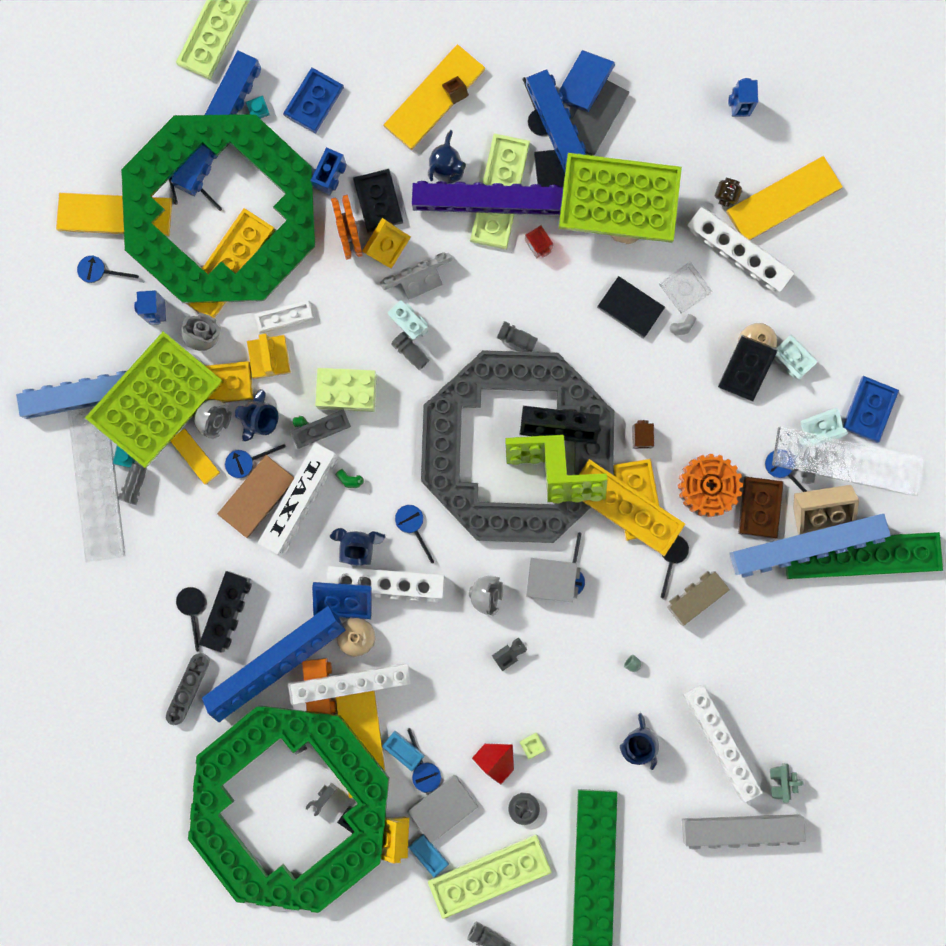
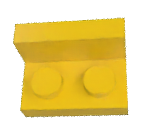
[362,218,411,269]
[247,333,291,379]
[381,817,409,864]

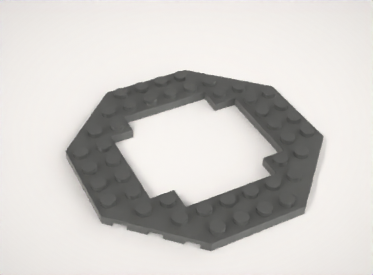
[421,350,614,543]

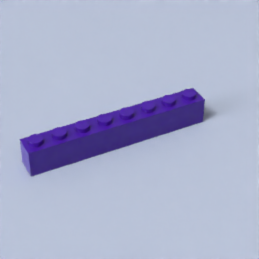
[412,181,563,215]

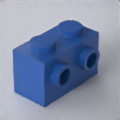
[728,78,758,117]
[311,147,347,195]
[134,290,166,325]

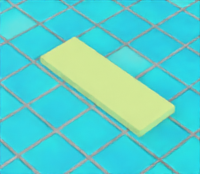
[176,0,250,80]
[470,133,530,249]
[428,835,552,919]

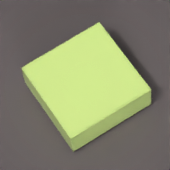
[519,732,546,759]

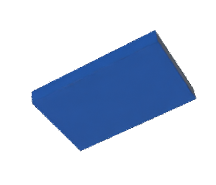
[559,50,615,112]
[283,67,344,134]
[843,376,899,443]
[312,582,372,619]

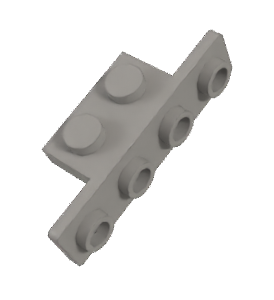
[380,252,453,300]

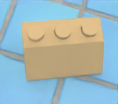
[793,485,859,535]

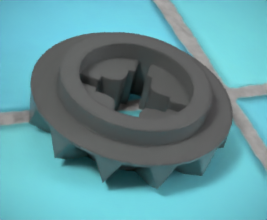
[508,793,540,825]

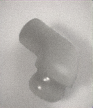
[670,314,697,335]

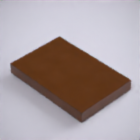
[738,476,784,539]

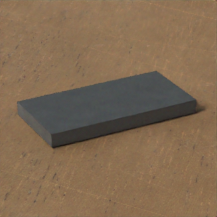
[571,80,629,156]

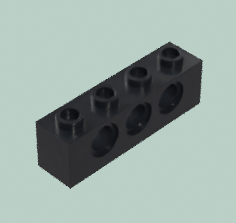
[519,406,600,444]
[199,571,252,653]

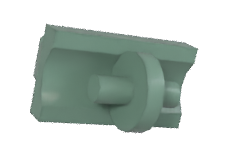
[770,763,804,803]

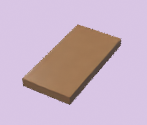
[217,455,294,538]

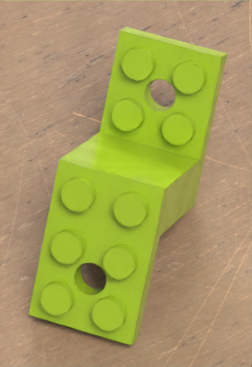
[505,435,607,503]

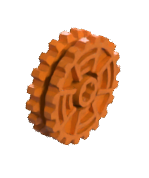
[331,195,363,260]
[678,454,743,517]

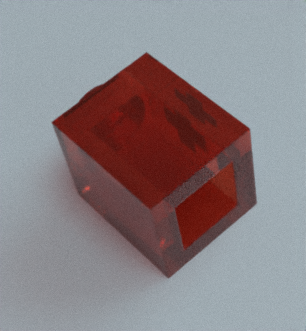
[525,225,553,259]

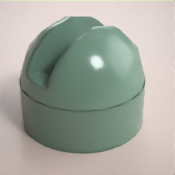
[624,655,641,672]

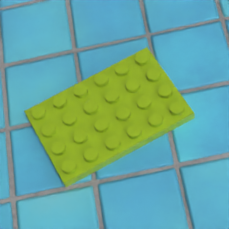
[558,153,682,243]
[85,331,223,469]

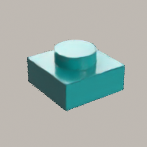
[246,96,270,119]
[113,445,135,468]

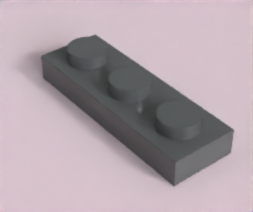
[290,409,351,449]

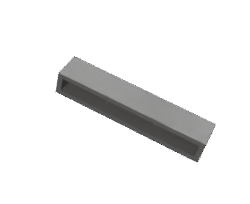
[682,814,806,849]

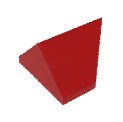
[472,744,514,785]

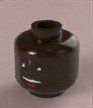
[714,177,742,207]

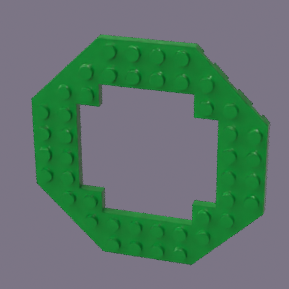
[121,114,315,303]
[188,705,390,913]

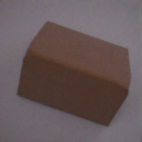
[442,76,469,104]

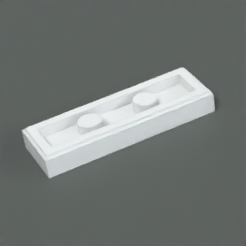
[254,300,314,334]

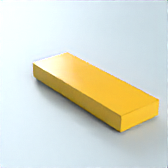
[171,428,220,485]

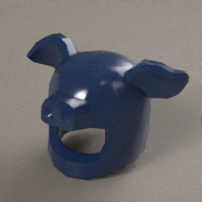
[428,130,466,183]
[235,389,279,442]
[330,528,386,566]
[619,713,659,770]

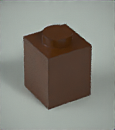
[632,420,654,449]

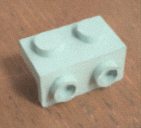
[388,300,428,340]
[774,335,818,379]
[800,408,848,447]

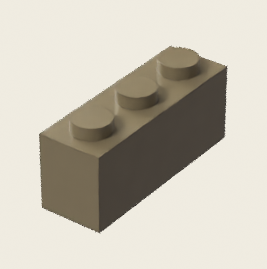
[667,571,730,626]

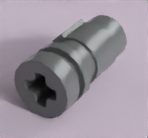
[497,321,538,352]
[391,332,429,370]
[118,463,147,505]
[467,921,511,946]

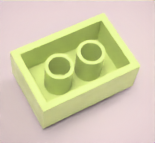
[315,368,377,412]

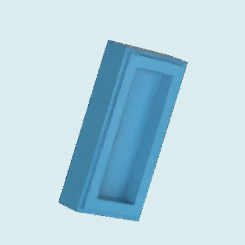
[382,731,425,771]
[408,833,449,877]

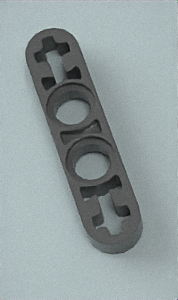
[166,653,210,725]

